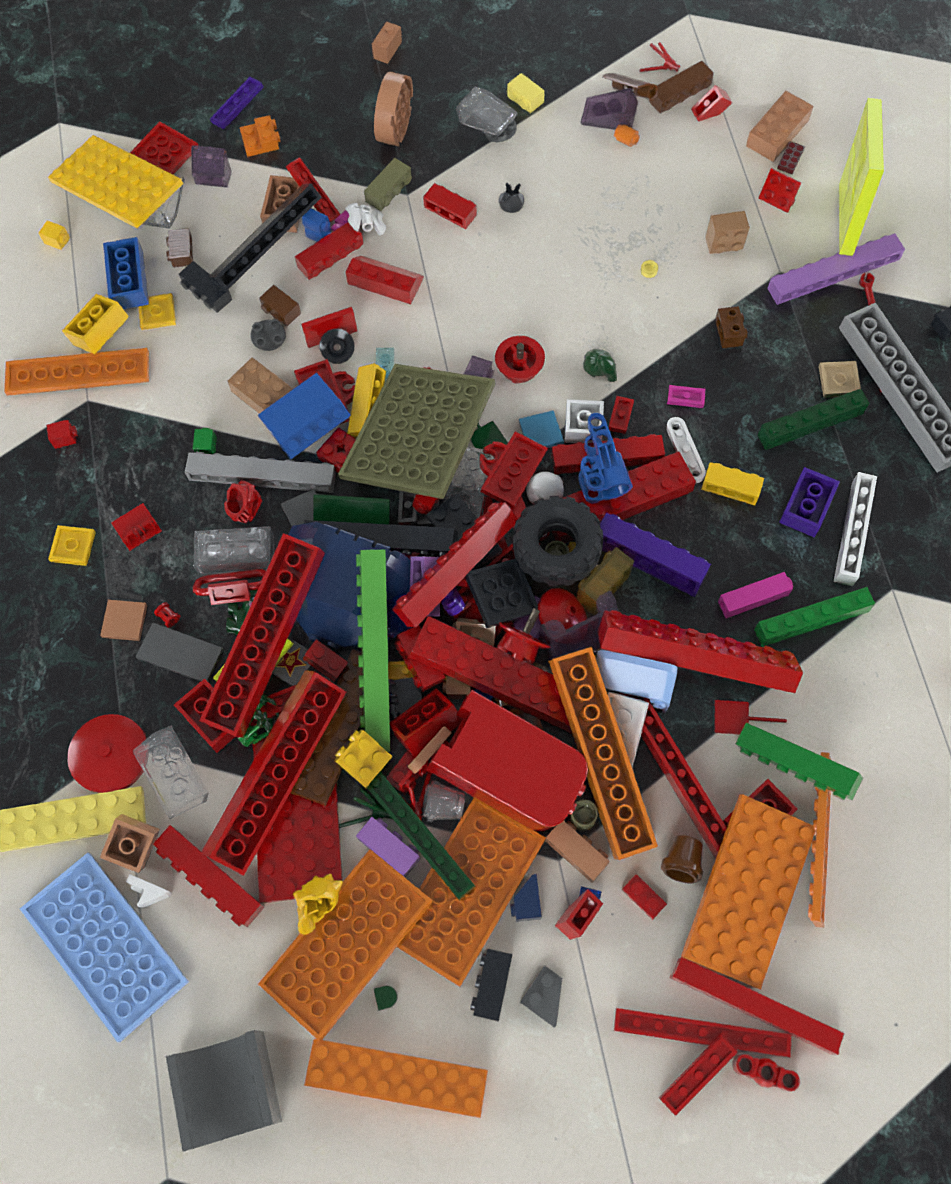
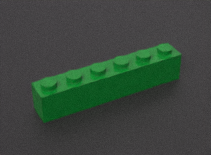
[754,587,875,647]
[735,723,863,800]

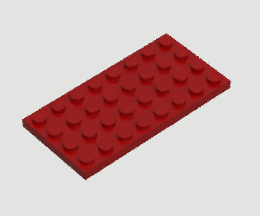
[253,738,343,903]

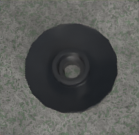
[320,329,355,364]

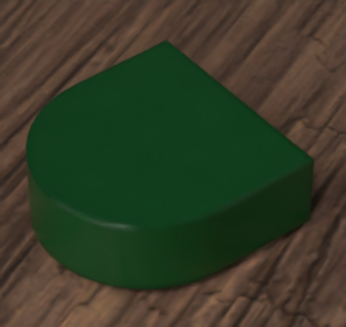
[373,986,398,1011]

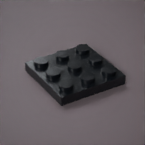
[465,559,538,629]

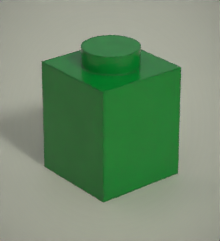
[193,428,217,455]

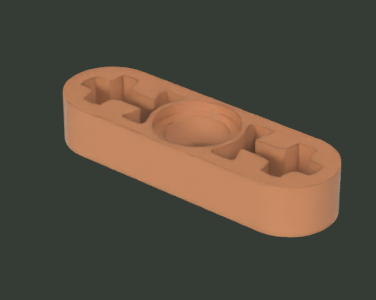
[408,726,452,774]

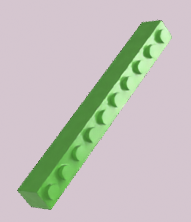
[356,550,390,752]

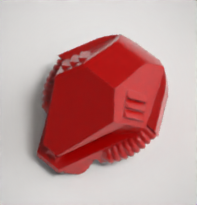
[224,481,262,523]

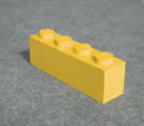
[347,363,386,439]

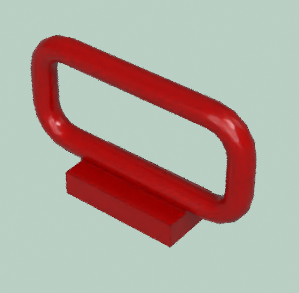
[193,569,267,605]

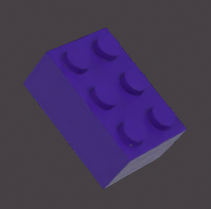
[779,467,840,537]

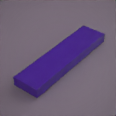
[210,77,263,130]

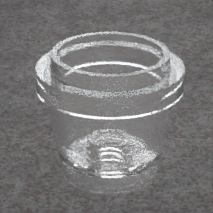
[422,780,465,822]

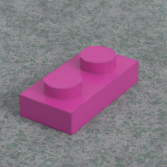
[667,385,705,408]

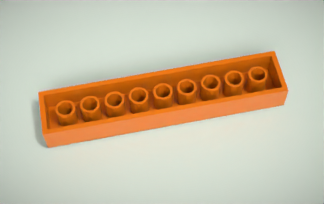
[549,647,658,860]

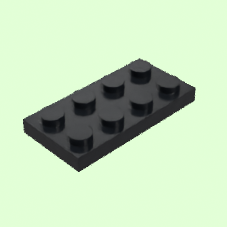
[426,494,503,571]

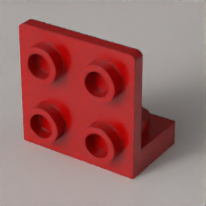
[386,750,429,796]

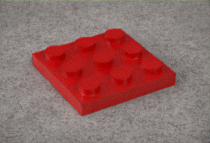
[130,122,199,175]

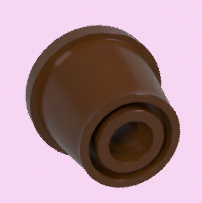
[661,835,703,884]

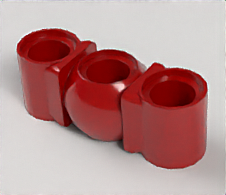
[732,1054,800,1091]

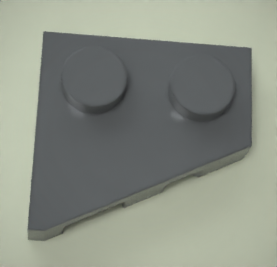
[520,966,562,1028]

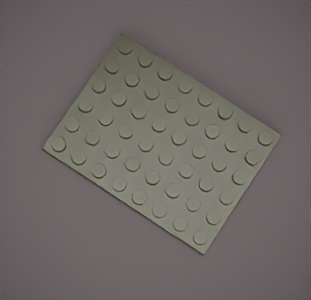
[338,364,496,499]

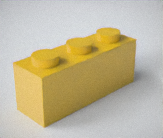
[701,462,764,505]

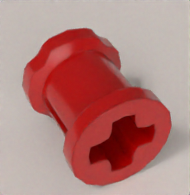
[154,602,180,628]

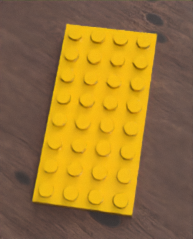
[48,135,183,228]

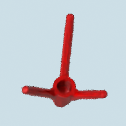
[639,42,681,72]
[400,771,432,821]

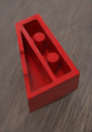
[395,625,446,692]

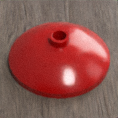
[538,588,587,644]

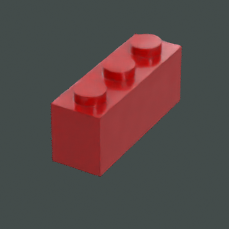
[423,183,477,229]

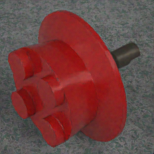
[497,608,550,664]

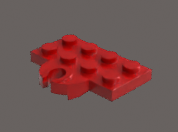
[294,359,355,425]
[479,431,548,509]

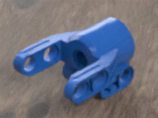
[578,413,633,504]

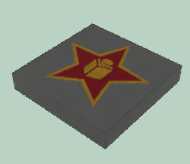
[272,637,312,686]

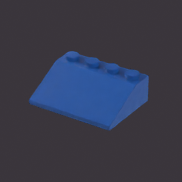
[257,373,351,460]

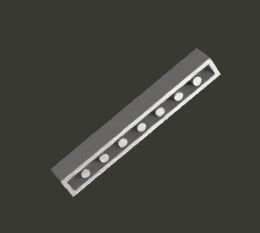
[185,452,336,493]

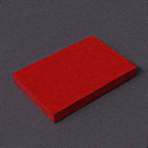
[301,307,358,348]

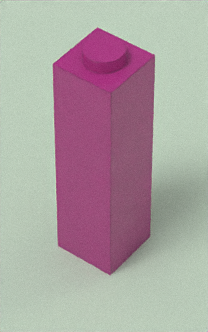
[718,572,793,618]

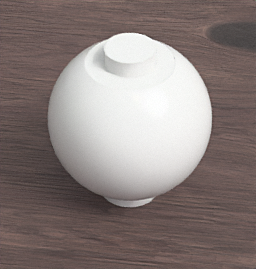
[526,472,564,504]

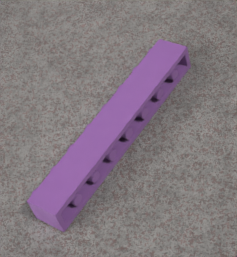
[768,233,905,305]

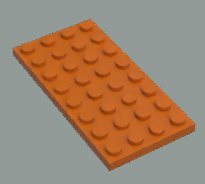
[681,794,816,990]
[397,797,546,987]
[258,849,433,1041]

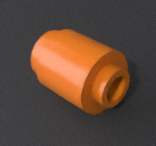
[614,125,640,147]

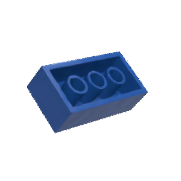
[103,237,149,309]

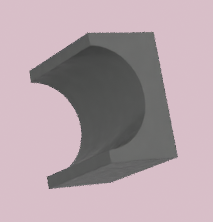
[166,1030,282,1152]

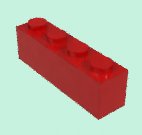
[294,222,364,280]

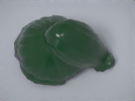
[583,349,617,382]

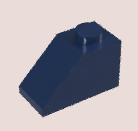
[510,874,542,922]

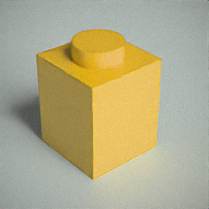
[38,220,70,250]

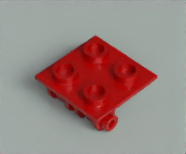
[758,168,802,213]
[111,503,162,551]

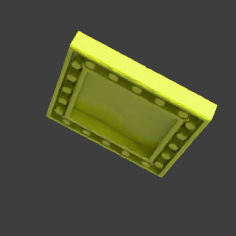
[839,98,884,256]

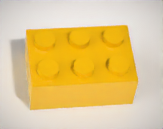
[62,294,129,354]

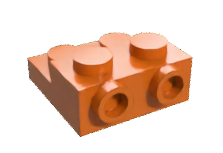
[239,115,281,157]

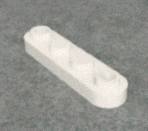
[666,417,706,483]

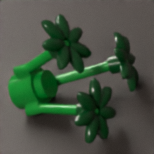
[237,693,280,747]

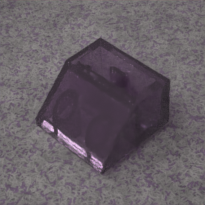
[191,146,232,188]

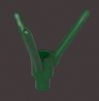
[339,787,392,828]

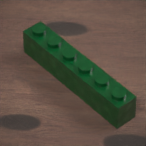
[758,389,869,450]

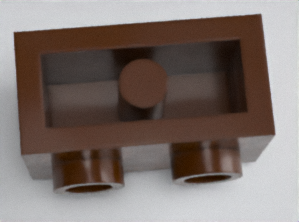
[715,306,748,348]

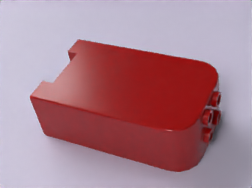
[426,690,588,831]

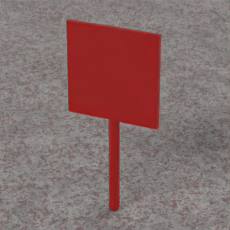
[715,700,787,735]

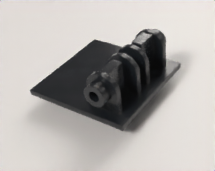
[388,677,422,721]

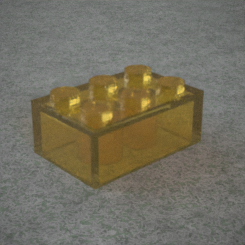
[577,547,634,616]

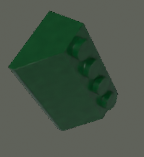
[313,494,392,525]

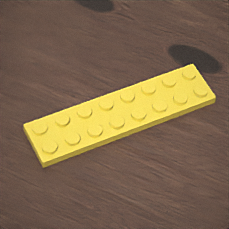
[0,786,146,852]

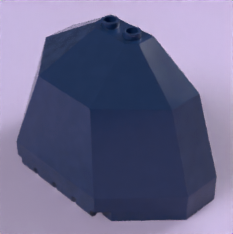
[288,522,411,651]

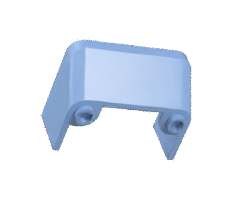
[596,650,678,713]

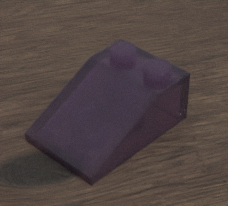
[580,88,638,130]

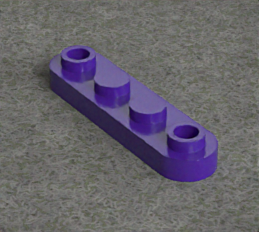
[441,586,465,616]

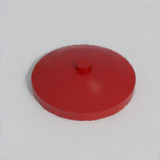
[68,714,150,794]

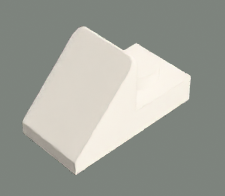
[126,874,172,908]

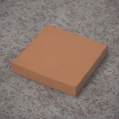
[100,600,147,641]

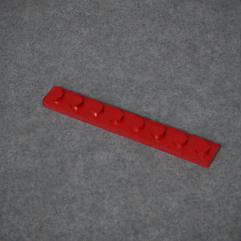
[613,1008,792,1058]

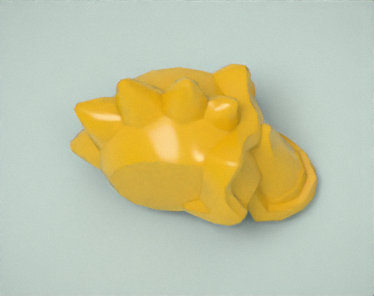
[293,874,343,935]

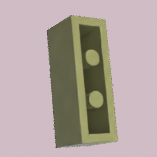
[364,158,412,211]

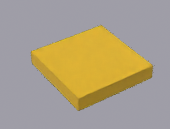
[138,293,176,330]
[48,525,96,566]

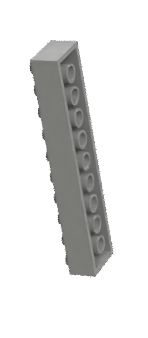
[839,303,951,473]

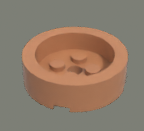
[374,72,413,146]

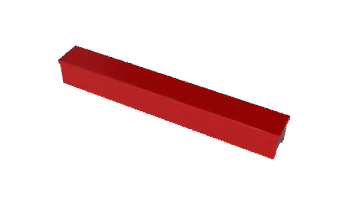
[670,957,845,1055]

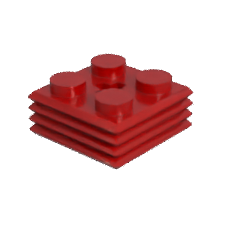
[316,427,356,473]

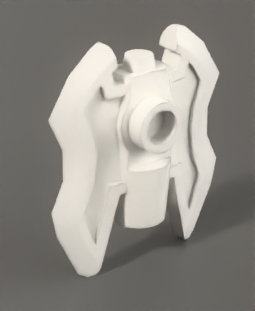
[345,203,386,235]

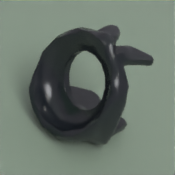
[498,183,524,213]

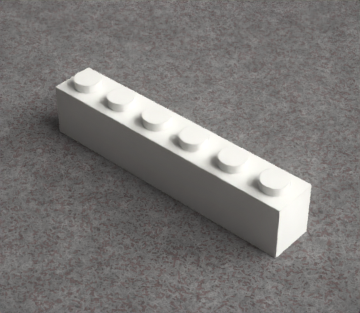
[833,472,877,586]

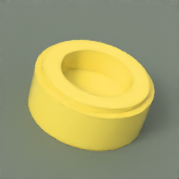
[640,260,658,278]

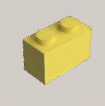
[507,73,544,113]

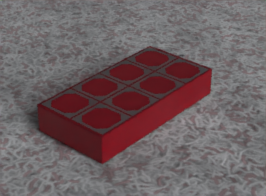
[777,141,805,175]

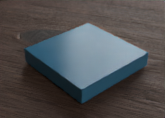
[519,410,564,448]

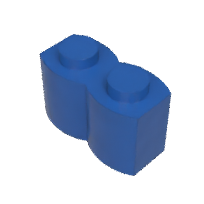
[302,208,331,242]

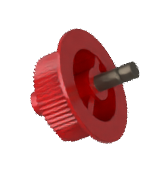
[495,336,545,384]

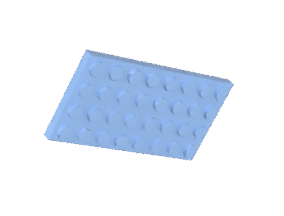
[20,852,189,1042]

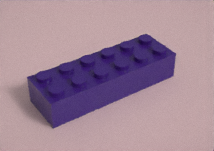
[600,513,711,597]

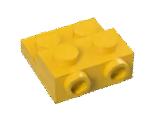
[334,730,393,788]

